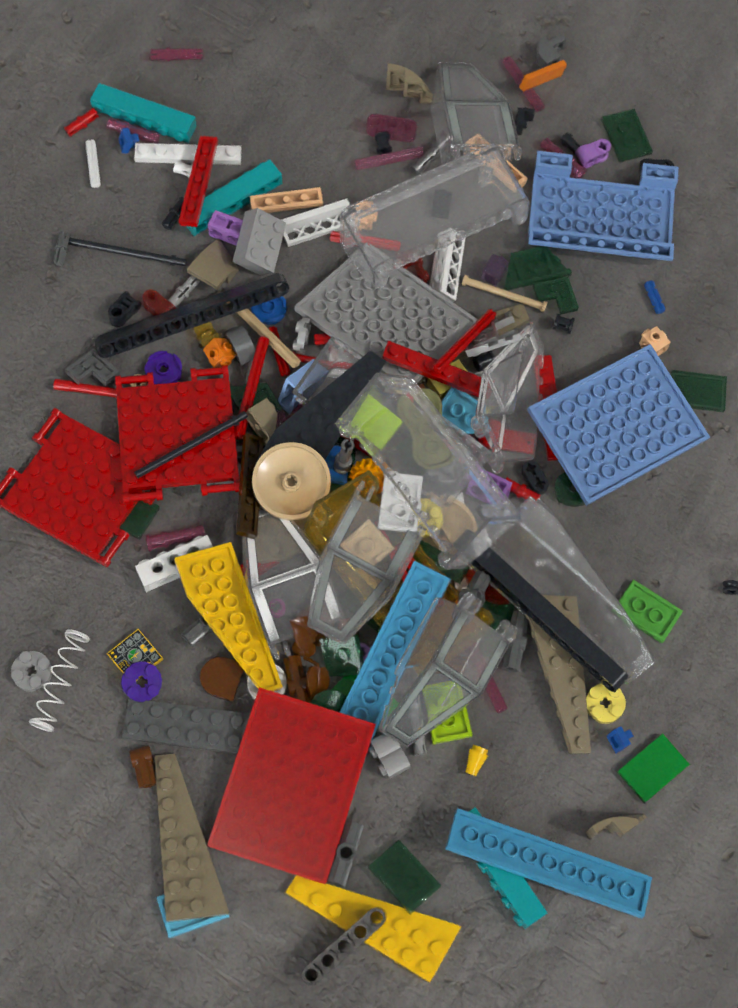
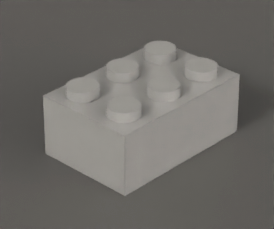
[233,208,286,276]

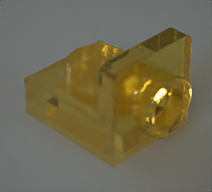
[194,322,220,347]

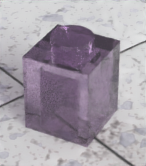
[481,254,509,287]

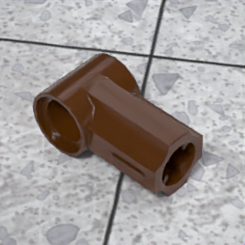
[129,745,157,789]

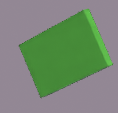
[612,579,683,643]

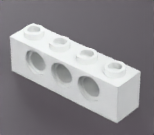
[135,535,213,592]

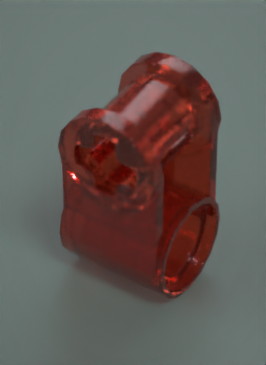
[143,289,176,316]

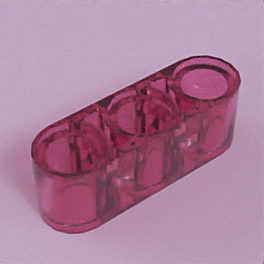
[366,114,417,142]

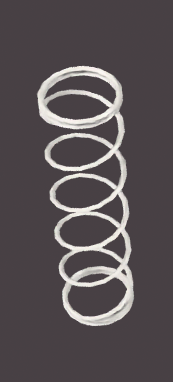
[29,629,90,732]

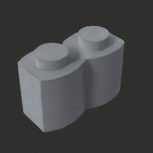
[369,732,411,779]

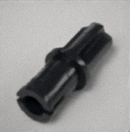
[162,197,184,230]

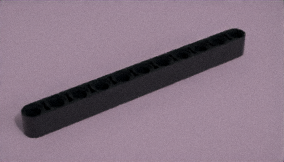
[95,273,289,358]
[454,530,628,692]

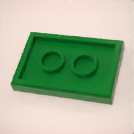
[617,733,690,804]

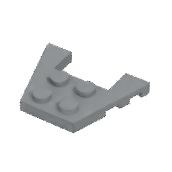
[465,311,522,357]

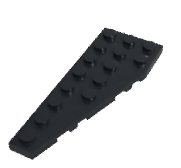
[256,351,386,462]

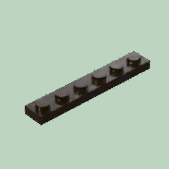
[236,433,263,539]

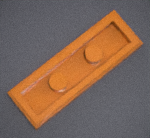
[519,60,567,91]

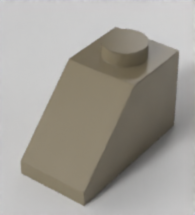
[246,398,278,446]

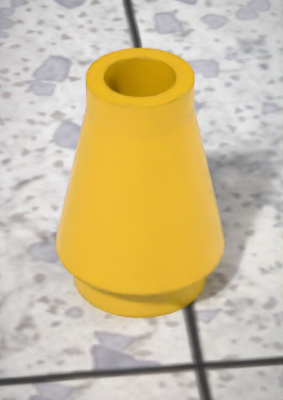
[465,745,488,776]

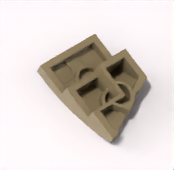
[386,63,436,104]
[187,239,239,290]
[585,814,647,840]

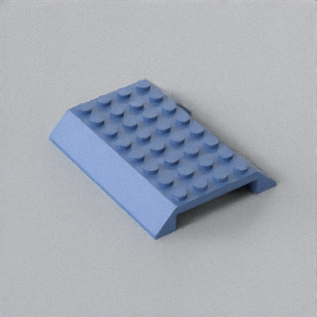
[528,151,678,261]

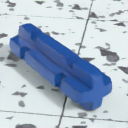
[644,280,666,314]

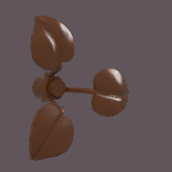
[289,616,359,702]

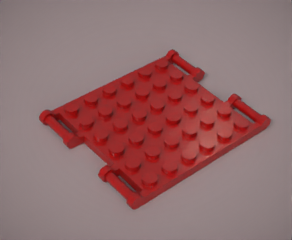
[115,365,240,504]
[0,408,156,568]

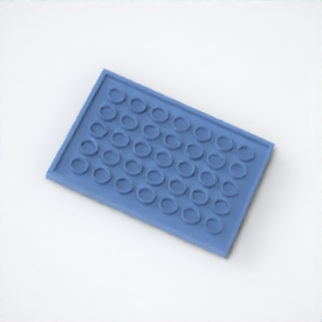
[527,344,710,506]

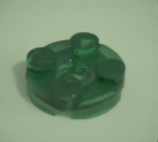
[554,472,585,507]

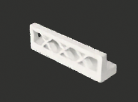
[282,199,354,247]
[430,228,465,302]

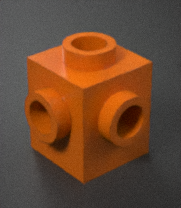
[203,338,236,367]

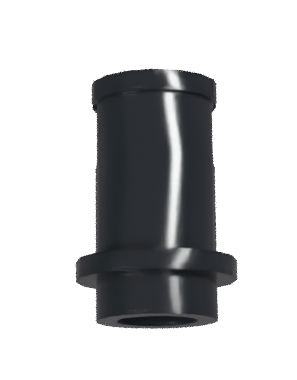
[560,132,581,155]

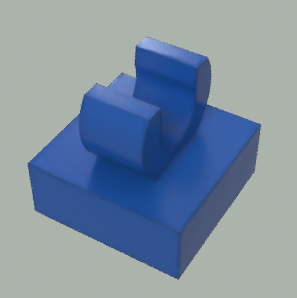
[118,128,139,153]
[606,726,634,754]

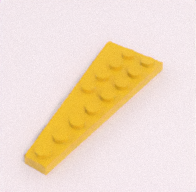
[285,875,461,983]

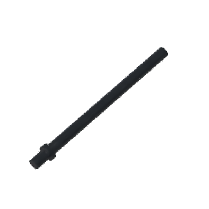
[69,237,186,266]
[134,411,248,479]

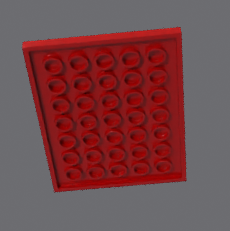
[207,687,376,885]

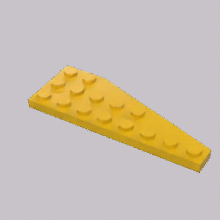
[174,542,283,692]

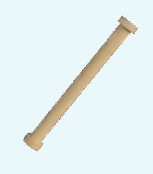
[462,275,548,312]

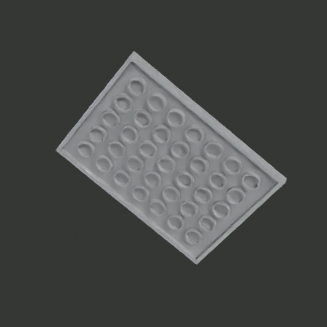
[295,242,478,392]

